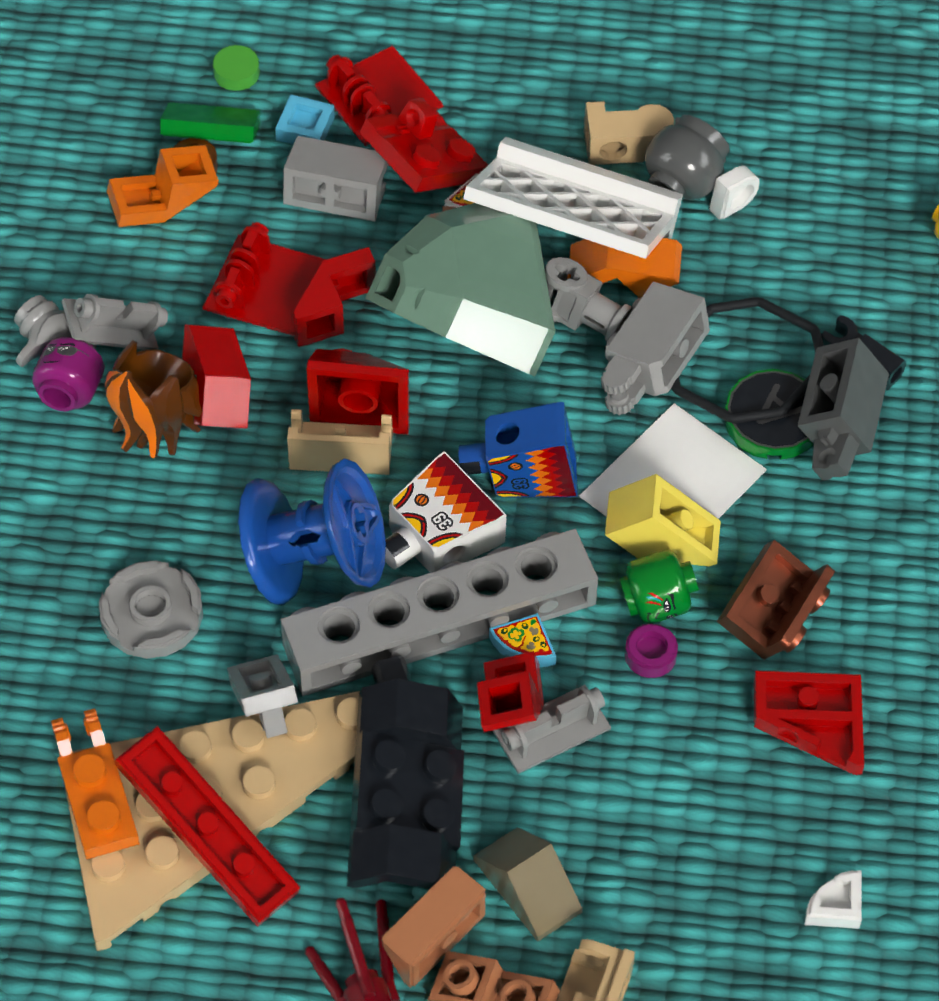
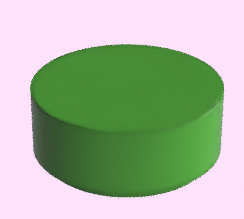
[213,45,260,91]

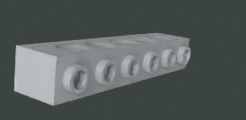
[281,528,598,697]

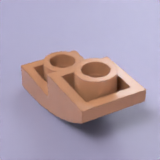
[428,951,560,1001]

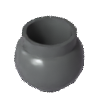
[644,115,730,201]

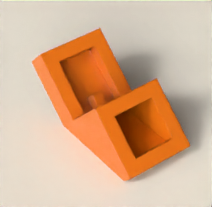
[107,145,219,227]
[567,238,682,298]

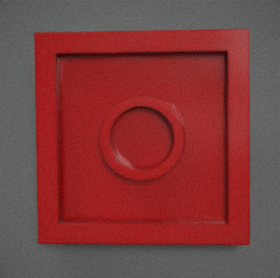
[360,98,488,193]

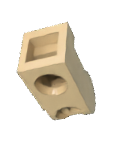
[584,102,674,165]

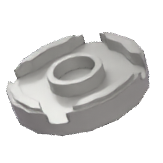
[99,560,203,659]

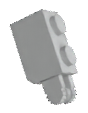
[601,281,710,416]

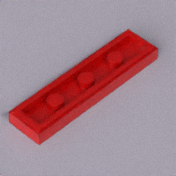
[115,726,301,927]

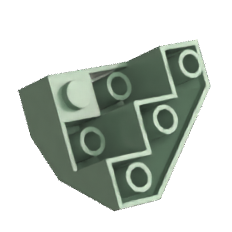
[365,203,555,377]

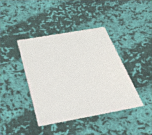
[579,403,767,519]

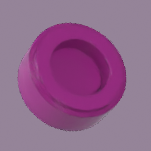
[625,624,678,678]

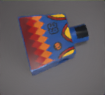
[458,402,578,497]

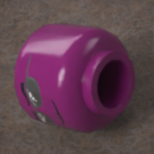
[32,337,105,412]

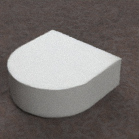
[709,166,760,220]

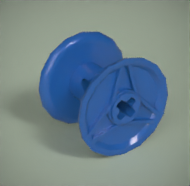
[238,459,386,606]

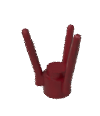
[305,898,400,1001]

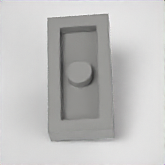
[227,654,298,738]

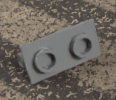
[62,294,168,350]
[492,685,611,774]

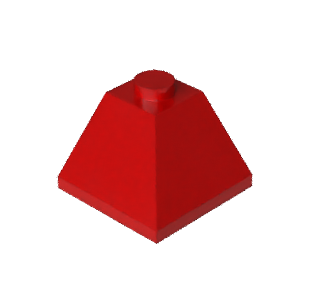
[306,348,410,435]

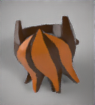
[105,340,202,458]

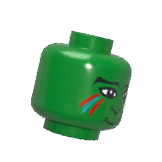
[619,550,699,624]

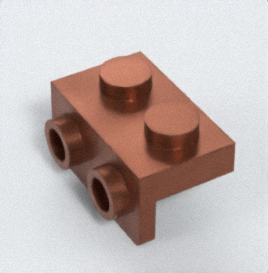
[717,539,835,660]

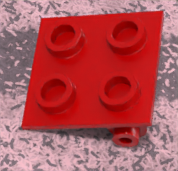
[315,45,443,146]
[203,222,326,336]

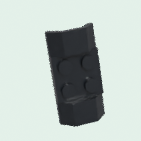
[347,678,464,890]

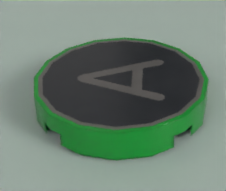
[725,369,813,460]

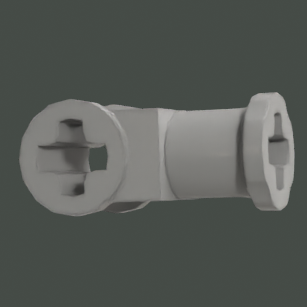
[545,257,633,342]

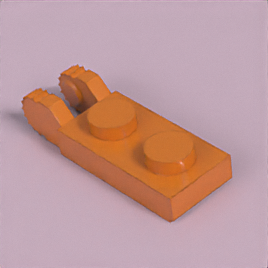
[51,708,140,860]

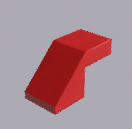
[293,247,376,348]
[182,324,251,429]
[477,651,544,732]

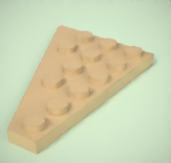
[59,691,360,951]

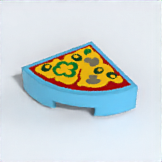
[489,613,556,667]

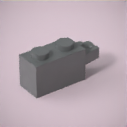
[798,338,889,480]

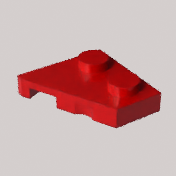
[754,671,864,775]

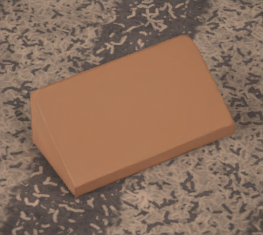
[382,866,486,988]

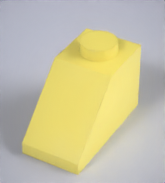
[605,474,721,567]

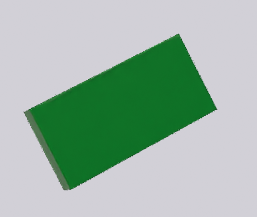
[160,102,261,143]

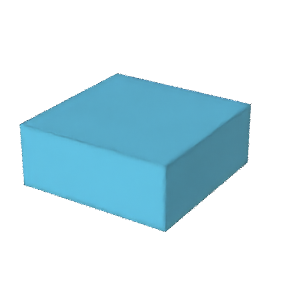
[275,94,335,145]

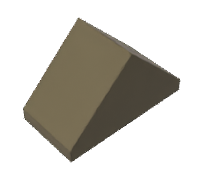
[473,827,582,942]

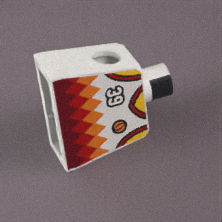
[385,451,506,573]

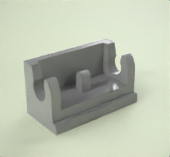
[283,135,388,222]

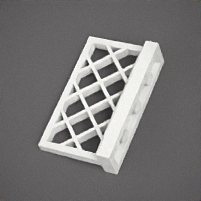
[463,137,683,259]

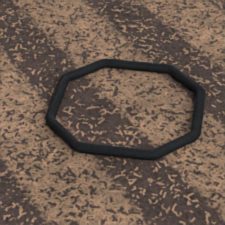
[671,297,824,424]

